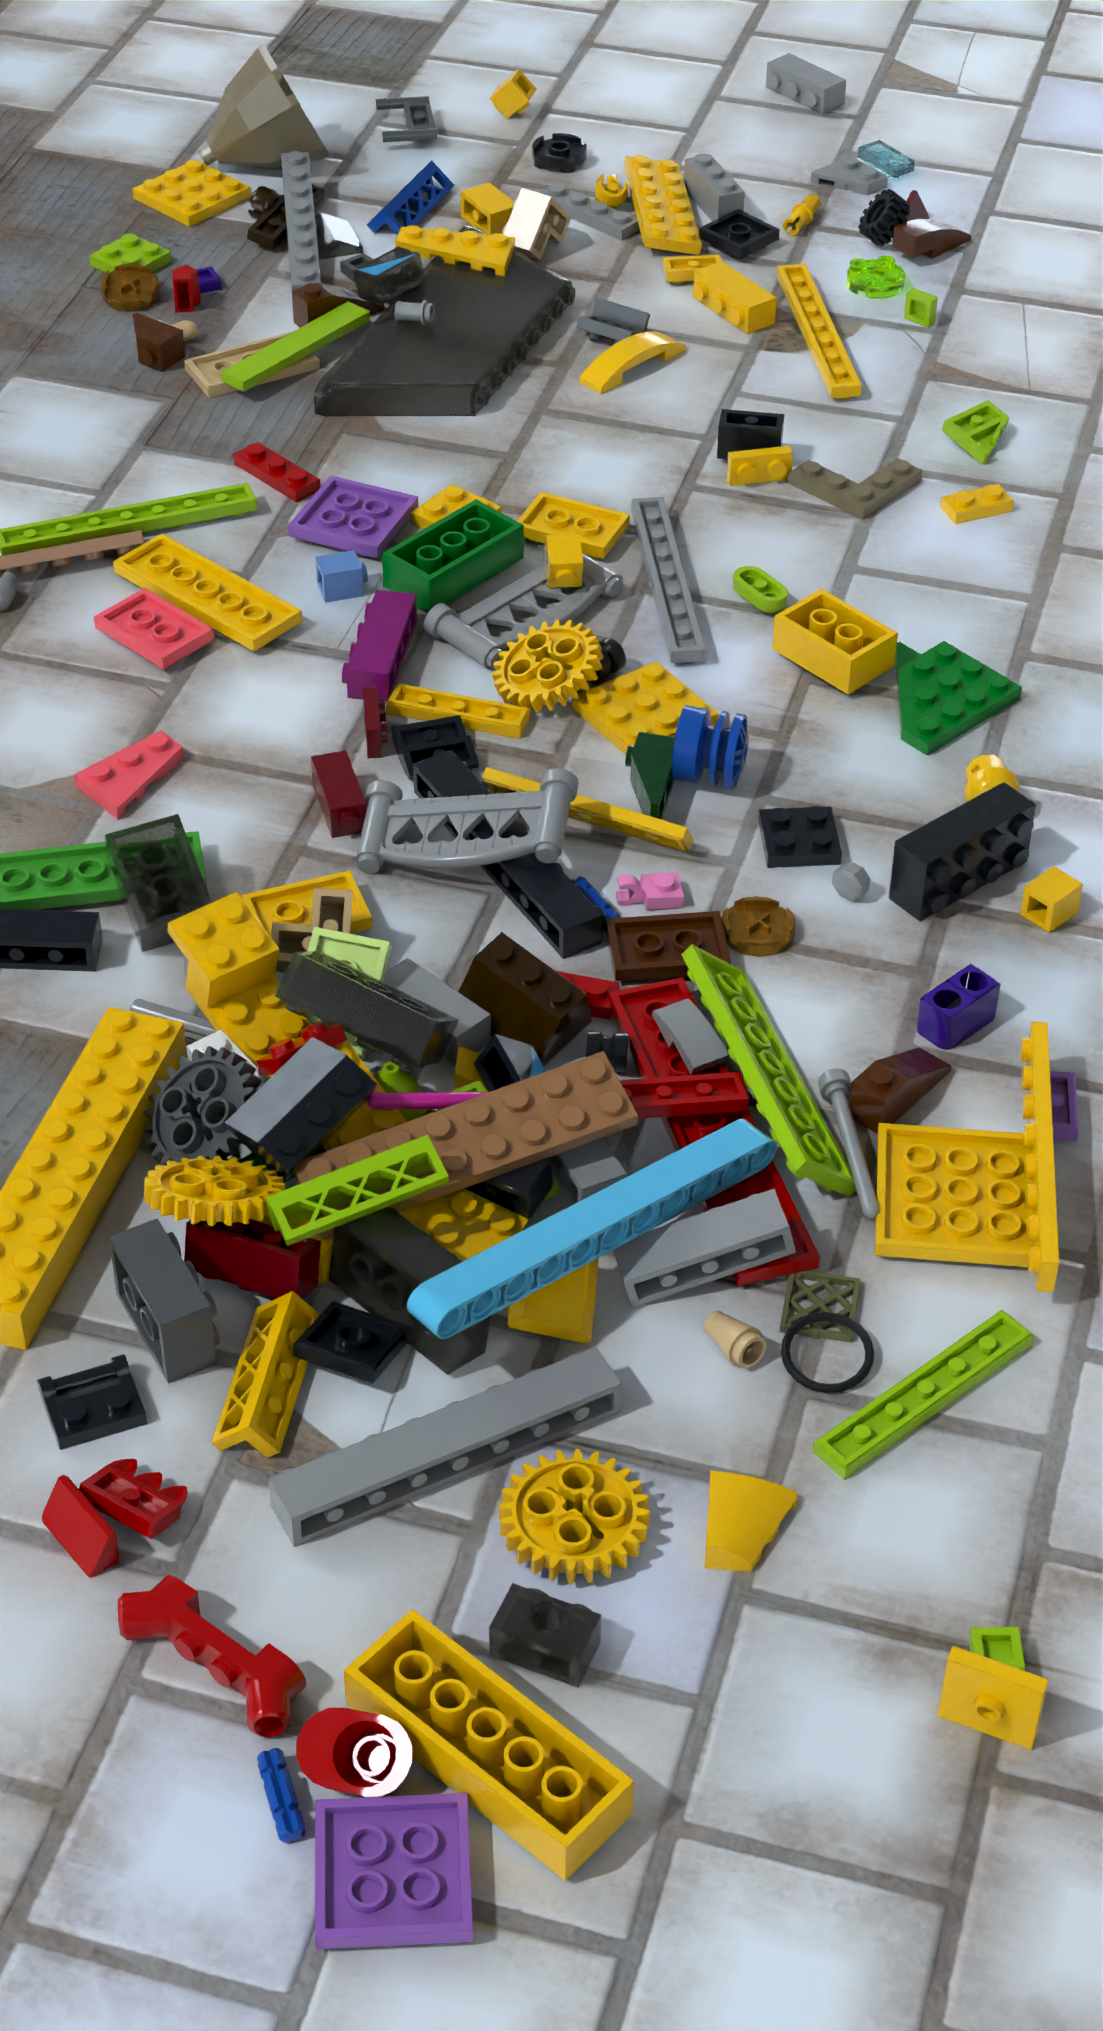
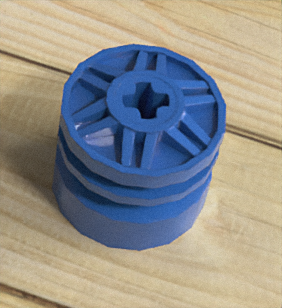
[672,705,749,790]

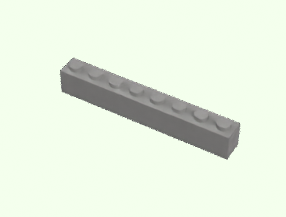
[269,1347,622,1547]

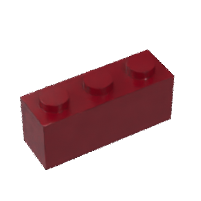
[184,1219,321,1299]

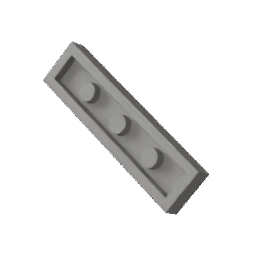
[539,183,640,241]

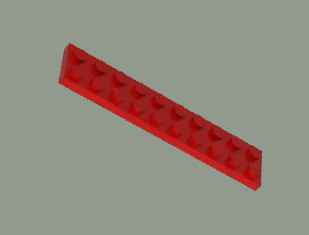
[608,977,820,1286]

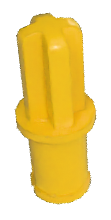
[783,194,821,236]

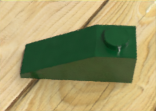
[625,732,675,820]

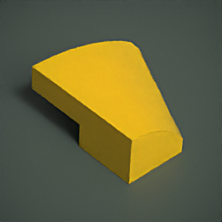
[704,1470,797,1572]

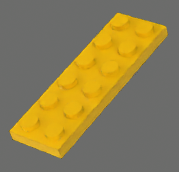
[623,155,702,255]
[113,533,302,652]

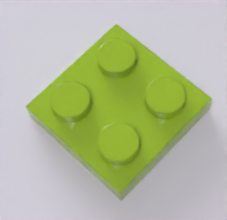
[89,233,172,273]

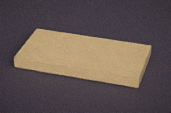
[184,332,320,398]

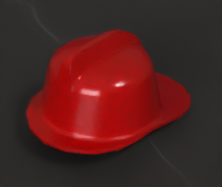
[296,1708,413,1797]

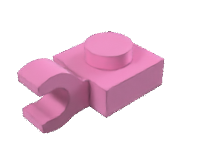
[616,872,684,910]

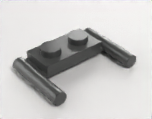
[375,96,437,143]

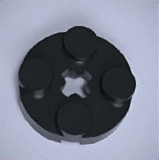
[532,133,587,173]

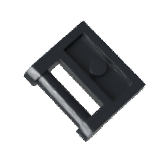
[37,1354,147,1450]

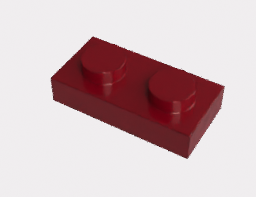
[363,686,388,758]

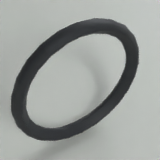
[781,1312,874,1393]

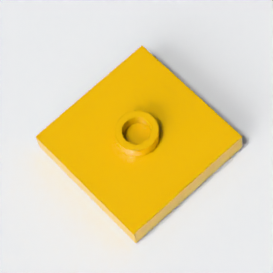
[938,1646,1049,1750]

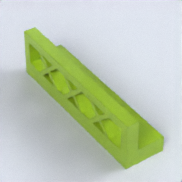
[267,1134,449,1246]

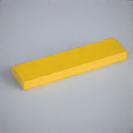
[386,683,531,739]

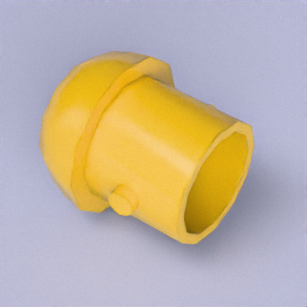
[964,755,1020,802]

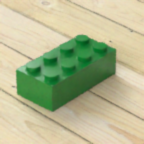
[382,499,524,612]

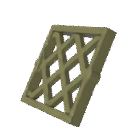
[779,1271,860,1343]

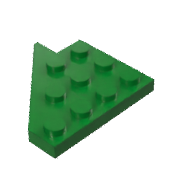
[895,641,1022,755]

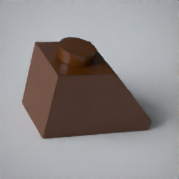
[133,312,185,372]

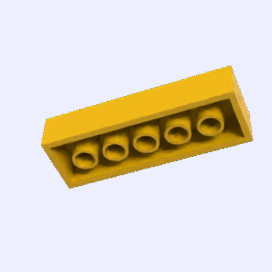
[344,1609,634,1881]

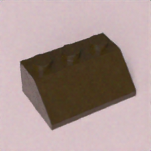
[458,932,592,1066]

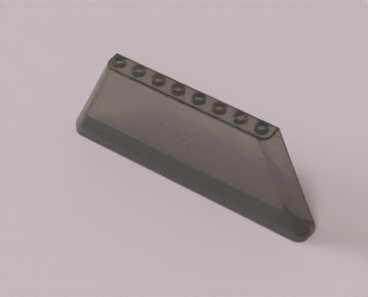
[314,225,576,417]

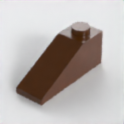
[292,283,384,328]
[849,1047,952,1134]

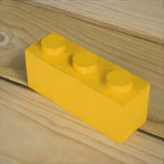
[692,261,777,334]

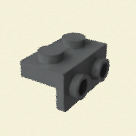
[576,298,650,344]

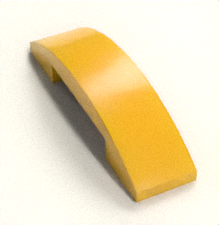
[580,331,686,394]

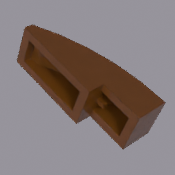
[893,219,971,259]

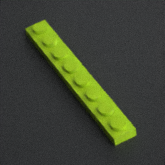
[0,483,257,556]

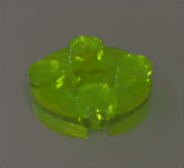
[846,256,905,299]

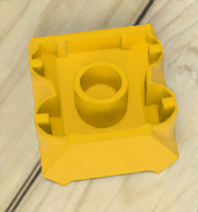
[506,1258,599,1344]

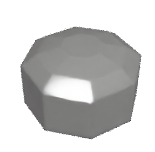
[832,861,870,901]

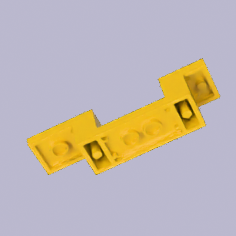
[167,892,407,1151]

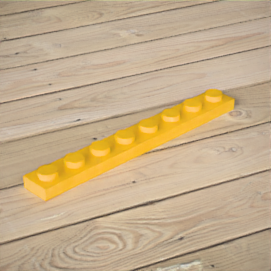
[777,264,862,399]
[1020,1021,1059,1292]

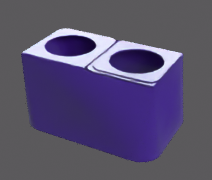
[917,964,1001,1050]

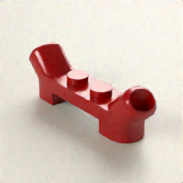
[118,1575,306,1737]

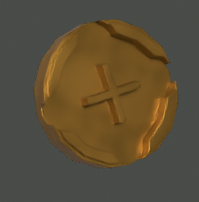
[100,263,160,312]
[721,896,796,957]

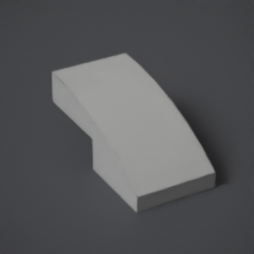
[652,999,729,1075]

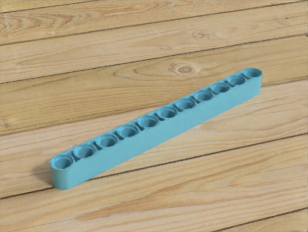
[407,1119,777,1339]

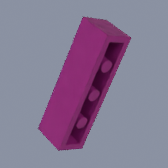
[342,590,417,702]

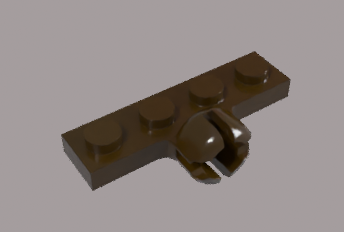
[247,184,325,249]

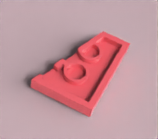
[74,730,184,820]

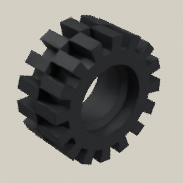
[858,189,910,246]

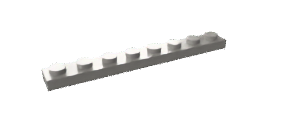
[281,151,321,291]
[631,497,705,663]

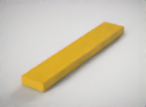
[482,767,693,852]

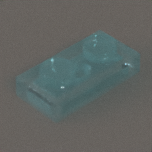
[858,140,915,178]

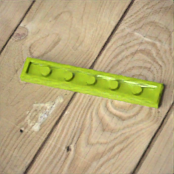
[221,301,370,392]
[813,1310,1034,1480]

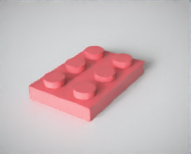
[94,588,214,670]

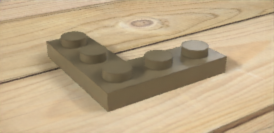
[788,458,923,520]

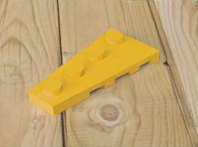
[395,225,515,276]

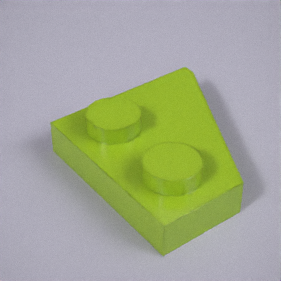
[942,400,1009,465]

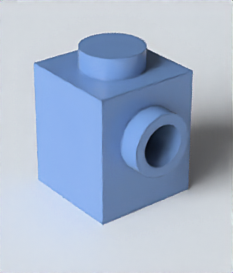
[315,550,368,603]

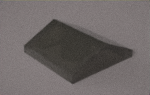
[315,213,363,260]

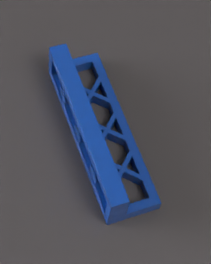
[367,160,455,235]

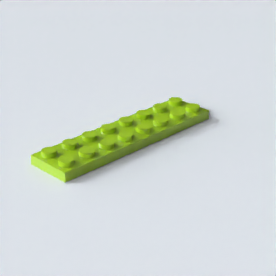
[681,944,856,1197]

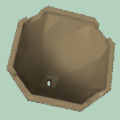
[198,44,330,170]

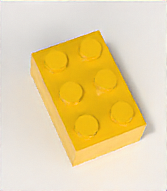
[772,588,898,695]

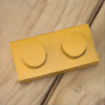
[662,255,722,284]
[727,445,793,486]
[941,484,1014,524]

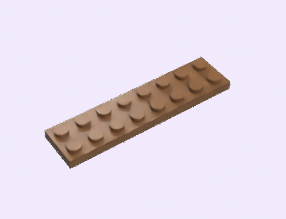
[293,1051,638,1240]

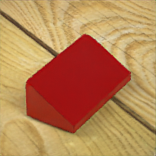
[42,1474,120,1578]

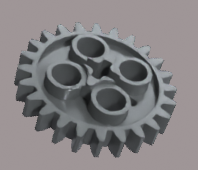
[143,1046,262,1166]

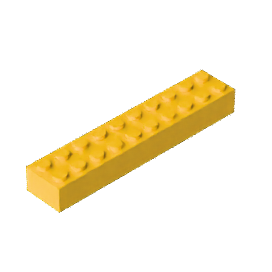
[0,1007,187,1350]

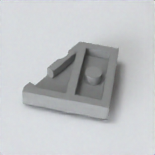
[811,156,888,195]

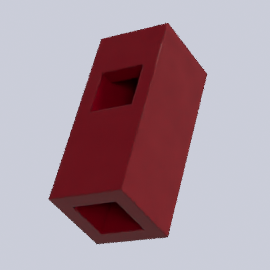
[311,750,367,838]

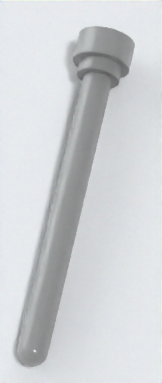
[818,1068,880,1219]

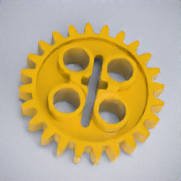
[492,619,604,713]
[144,1156,285,1226]
[499,1449,650,1584]

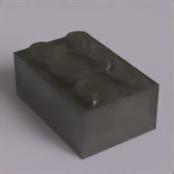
[105,814,212,952]

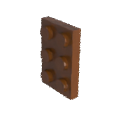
[606,911,731,981]

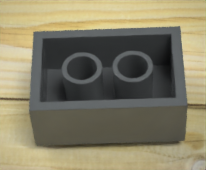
[109,1218,220,1383]

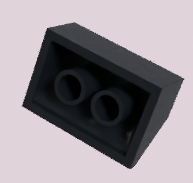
[224,1037,377,1183]

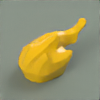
[595,174,628,209]

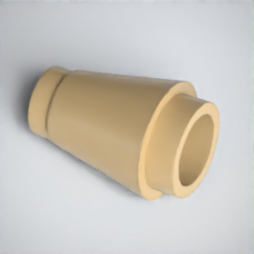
[703,1311,766,1368]

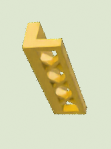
[211,1291,320,1458]

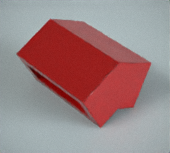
[172,264,201,313]

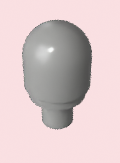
[0,572,16,612]

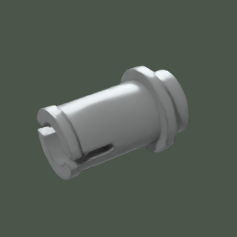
[394,300,435,325]

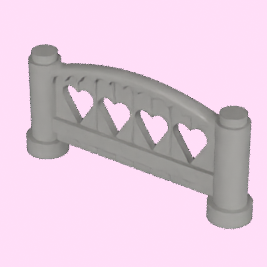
[424,549,623,669]
[356,768,579,874]

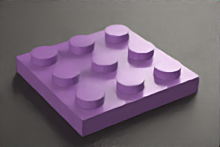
[288,475,419,558]
[315,1793,473,1949]

